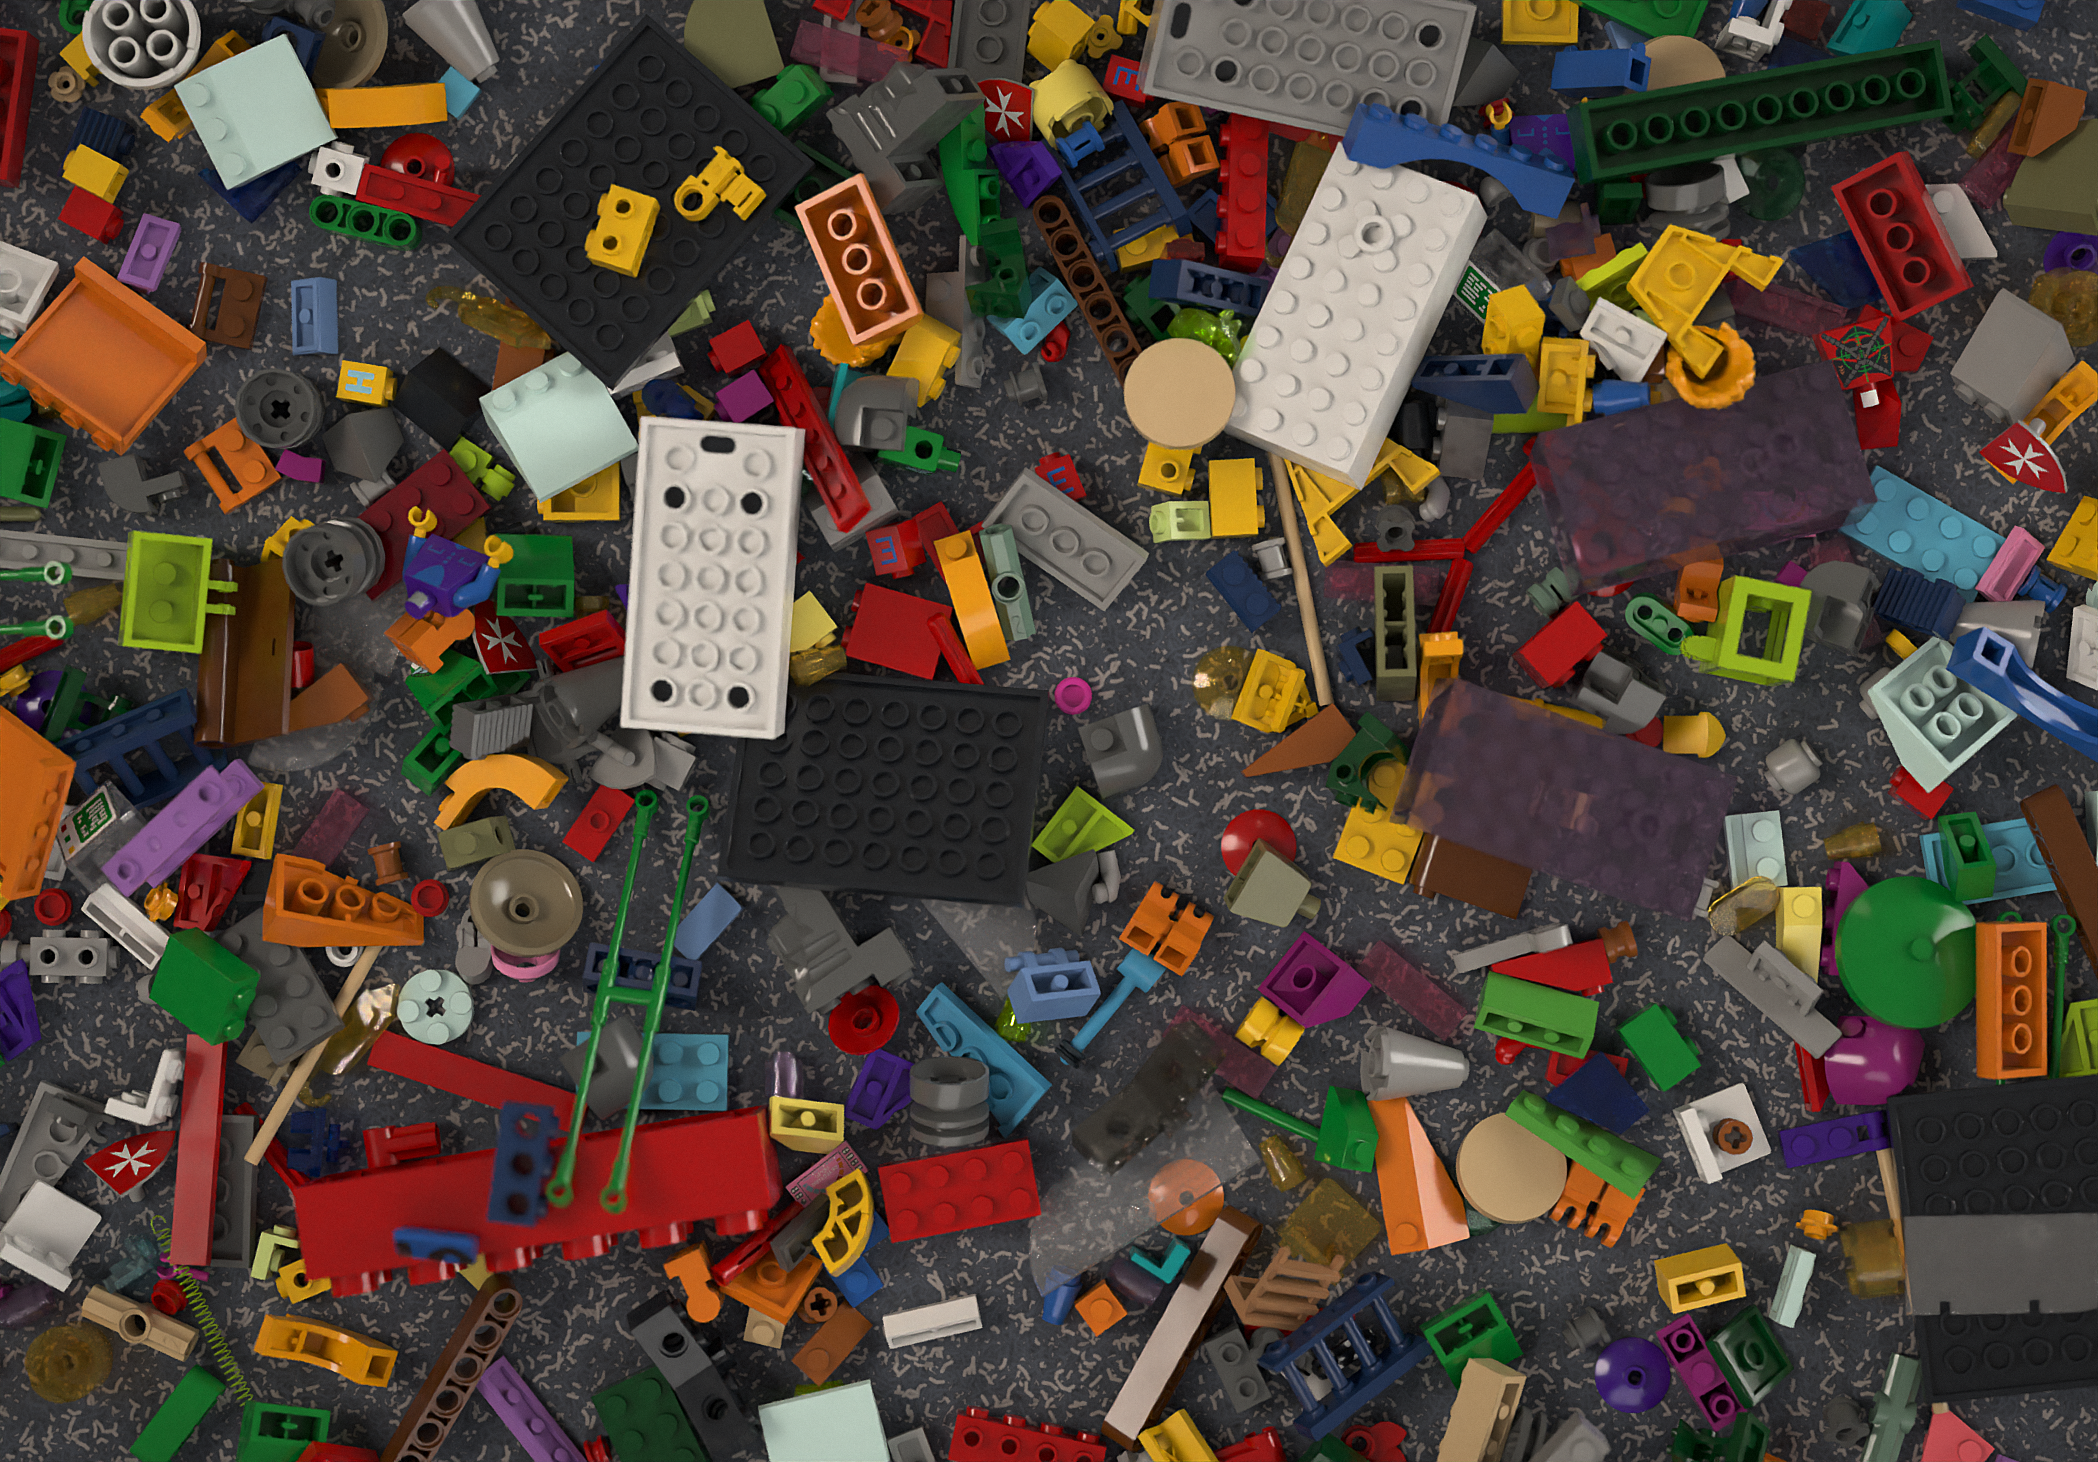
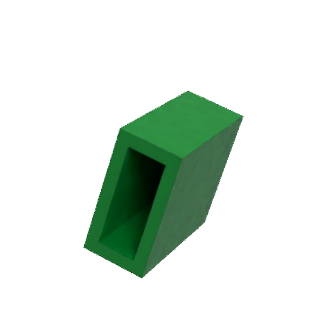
[149,927,260,1046]

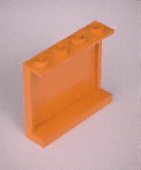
[0,256,207,456]
[0,705,76,901]

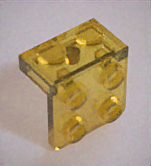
[1276,1178,1380,1287]

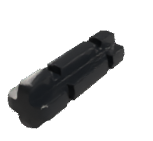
[1311,1328,1377,1380]

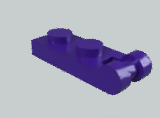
[1777,1109,1890,1168]

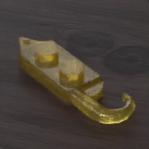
[1264,130,1333,269]
[425,286,551,350]
[298,983,400,1107]

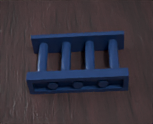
[1042,100,1193,273]
[52,687,229,823]
[1257,1271,1433,1442]

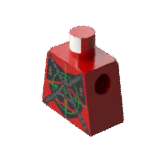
[1812,316,1894,409]

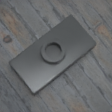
[770,1192,830,1272]

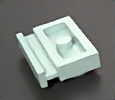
[1723,810,1788,891]
[1769,1245,1816,1328]

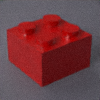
[1511,601,1607,689]

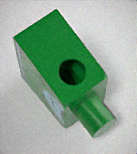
[870,425,961,476]

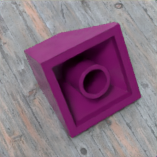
[1257,931,1372,1028]

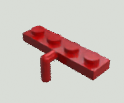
[355,154,481,228]

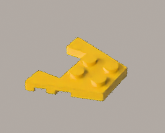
[1626,224,1784,379]
[1283,437,1441,567]

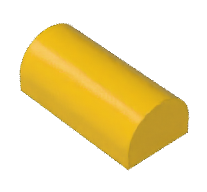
[231,781,283,859]

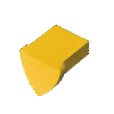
[1663,712,1726,758]

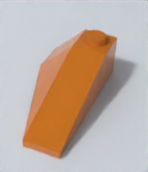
[262,853,424,947]
[1367,1097,1470,1256]

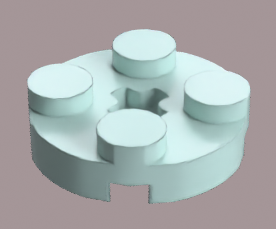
[397,969,474,1045]

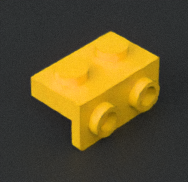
[1537,337,1596,425]

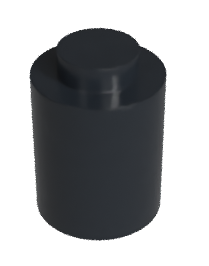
[1392,403,1432,458]

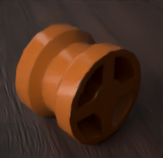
[855,0,903,42]
[1597,920,1638,964]

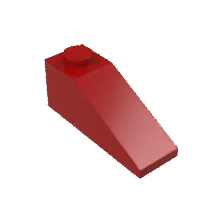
[1488,937,1613,996]

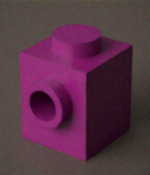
[713,369,774,424]

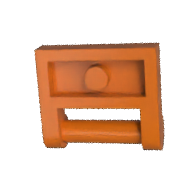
[183,417,283,515]

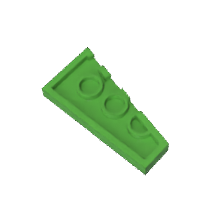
[1505,1090,1662,1200]

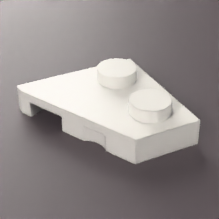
[1925,183,1997,260]
[1580,297,1668,382]

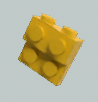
[537,461,621,523]
[2046,495,2098,581]

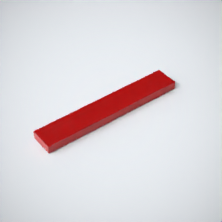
[758,344,872,534]
[367,1028,590,1135]
[169,1034,228,1266]

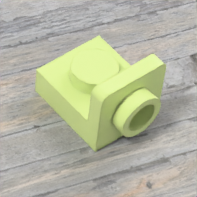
[668,289,716,338]
[1149,501,1211,543]
[250,1224,301,1280]

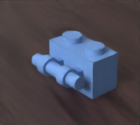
[1004,948,1101,1024]

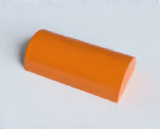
[795,173,924,346]
[1976,921,2047,1079]

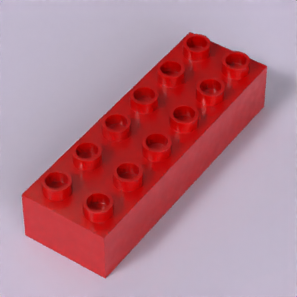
[292,1104,784,1297]

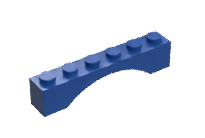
[1342,103,1575,219]
[1946,626,2098,763]

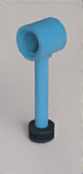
[1054,948,1167,1069]

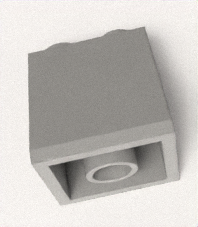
[1950,288,2076,425]
[801,452,900,553]

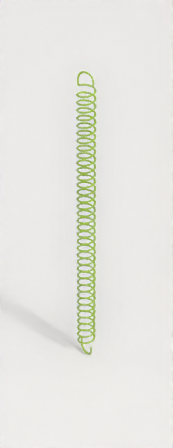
[151,1215,255,1412]

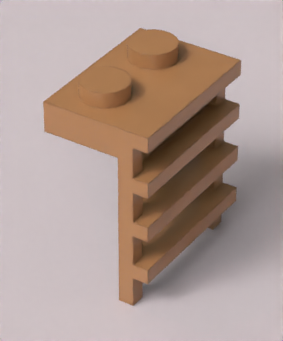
[1223,1246,1346,1331]

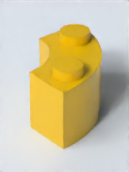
[811,1168,874,1277]

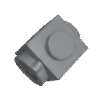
[646,731,699,791]

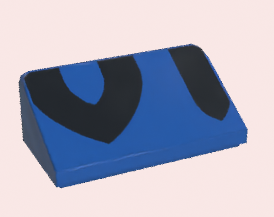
[393,1226,479,1265]

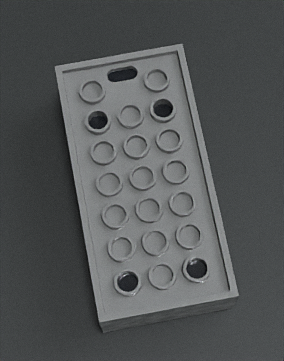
[1136,0,1477,137]

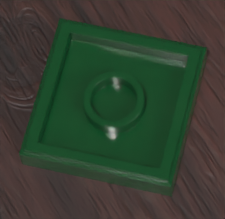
[1704,1304,1794,1409]

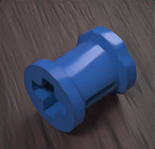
[1055,120,1105,169]
[2017,565,2068,614]

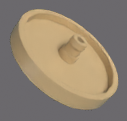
[1644,35,1726,91]
[1124,338,1235,450]
[1456,1113,1567,1224]

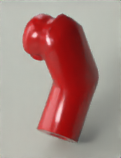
[1041,321,1071,362]
[1495,1036,1545,1065]

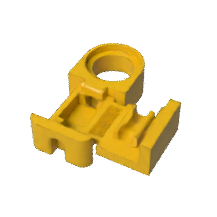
[674,146,767,221]

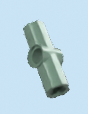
[979,523,1036,641]
[1860,1352,1921,1462]

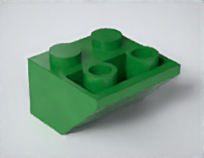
[0,417,67,508]
[493,533,575,617]
[1419,1287,1523,1392]
[235,1400,331,1462]

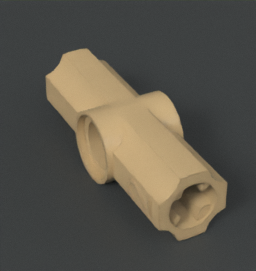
[81,1284,199,1362]

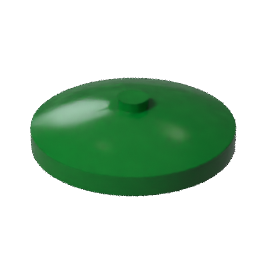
[1835,876,1976,1030]

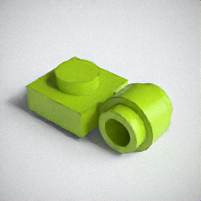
[450,436,516,501]

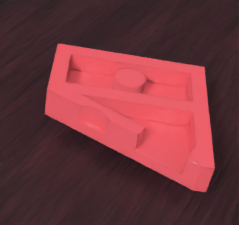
[1920,1408,1995,1462]

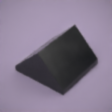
[392,347,492,452]

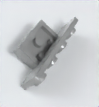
[926,234,987,388]
[1703,935,1842,1058]

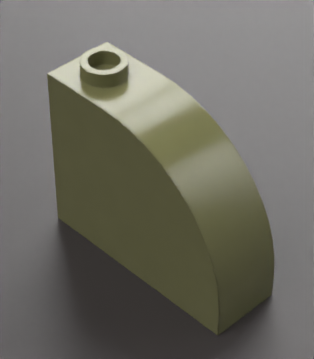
[684,0,785,89]
[2003,118,2098,236]
[1374,566,1416,701]

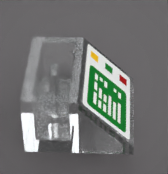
[1451,228,1554,329]
[56,779,148,894]

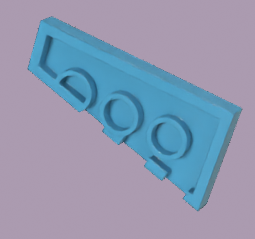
[916,982,1052,1139]

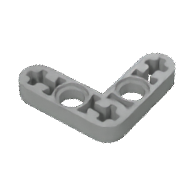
[1452,923,1573,973]

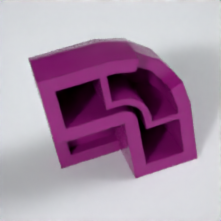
[1825,1016,1925,1105]

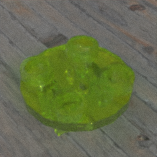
[1168,308,1242,367]

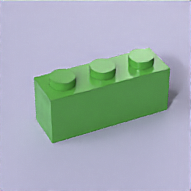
[1473,971,1599,1059]

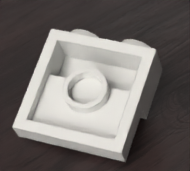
[0,241,60,339]

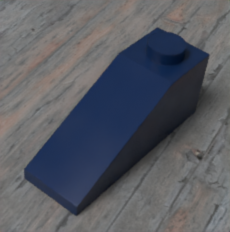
[1411,353,1540,414]

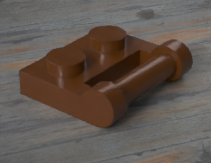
[185,262,268,351]

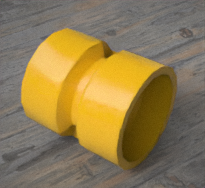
[1234,996,1305,1066]

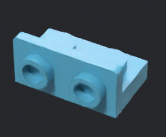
[986,266,1077,355]

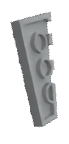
[0,1080,106,1230]

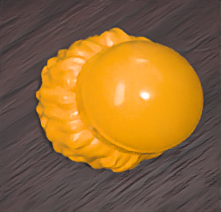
[809,293,907,368]
[1665,322,1755,409]

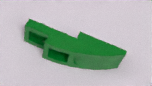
[939,101,1000,246]

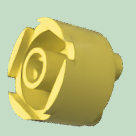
[1029,59,1114,150]

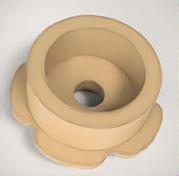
[48,66,86,103]

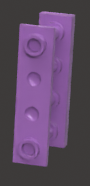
[101,758,265,897]

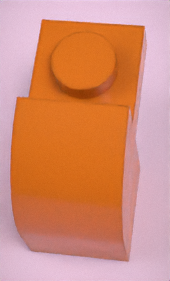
[1672,542,1724,623]

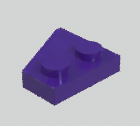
[987,141,1063,209]
[0,958,42,1061]
[844,1048,915,1130]

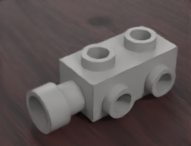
[0,930,120,984]

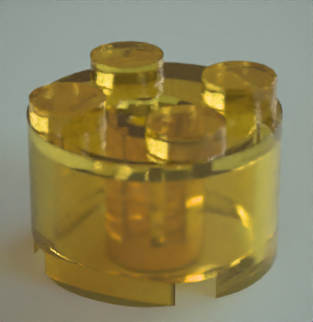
[2028,267,2098,347]
[1838,1218,1906,1300]
[25,1321,113,1403]

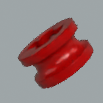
[1477,98,1516,129]
[583,1434,614,1462]

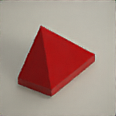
[1852,378,1902,451]
[1793,1039,1830,1112]

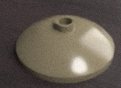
[296,0,388,88]
[469,849,583,958]

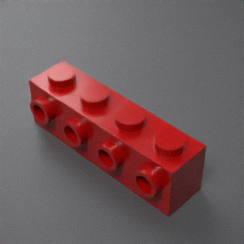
[1215,112,1269,273]
[948,1405,1107,1462]

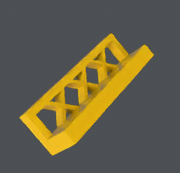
[1138,1409,1219,1462]

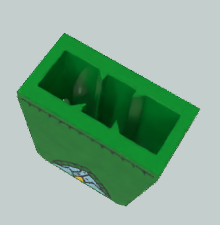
[405,648,498,736]

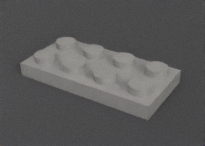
[981,467,1149,611]

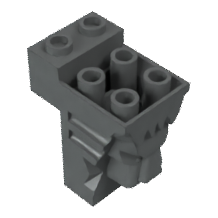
[826,61,987,215]
[766,887,917,1016]

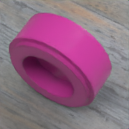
[1054,677,1092,715]

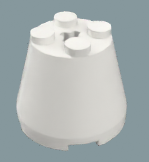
[82,0,201,90]

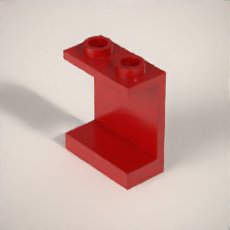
[841,583,954,681]

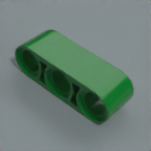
[309,195,422,251]
[129,1364,227,1462]

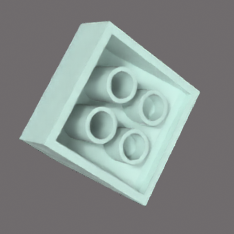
[174,34,338,190]
[479,351,639,503]
[1867,637,2018,793]
[758,1379,892,1462]

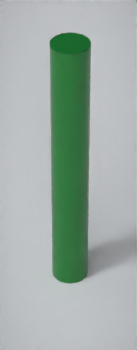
[1221,1086,1320,1144]

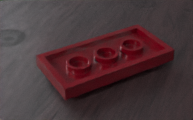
[357,448,493,602]

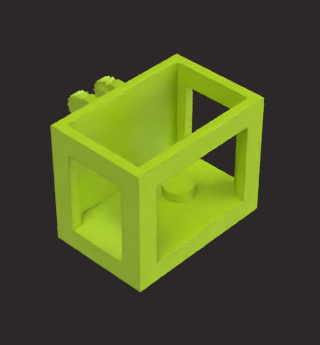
[118,531,238,653]
[1679,576,1812,687]

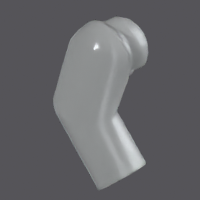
[1419,464,1450,522]
[1092,850,1121,904]

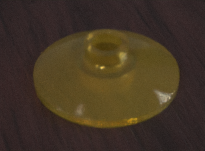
[1192,646,1255,721]

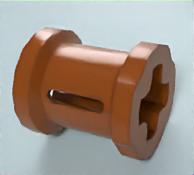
[367,841,410,886]
[1712,1118,1753,1155]
[796,1287,837,1324]

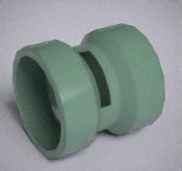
[1526,567,1579,619]

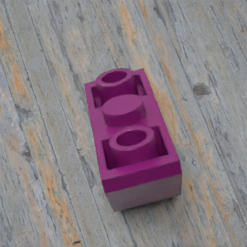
[1819,861,1869,976]
[1655,1313,1748,1432]

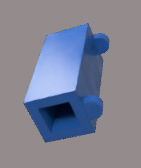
[1550,42,1652,98]

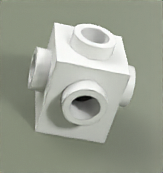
[308,140,370,198]

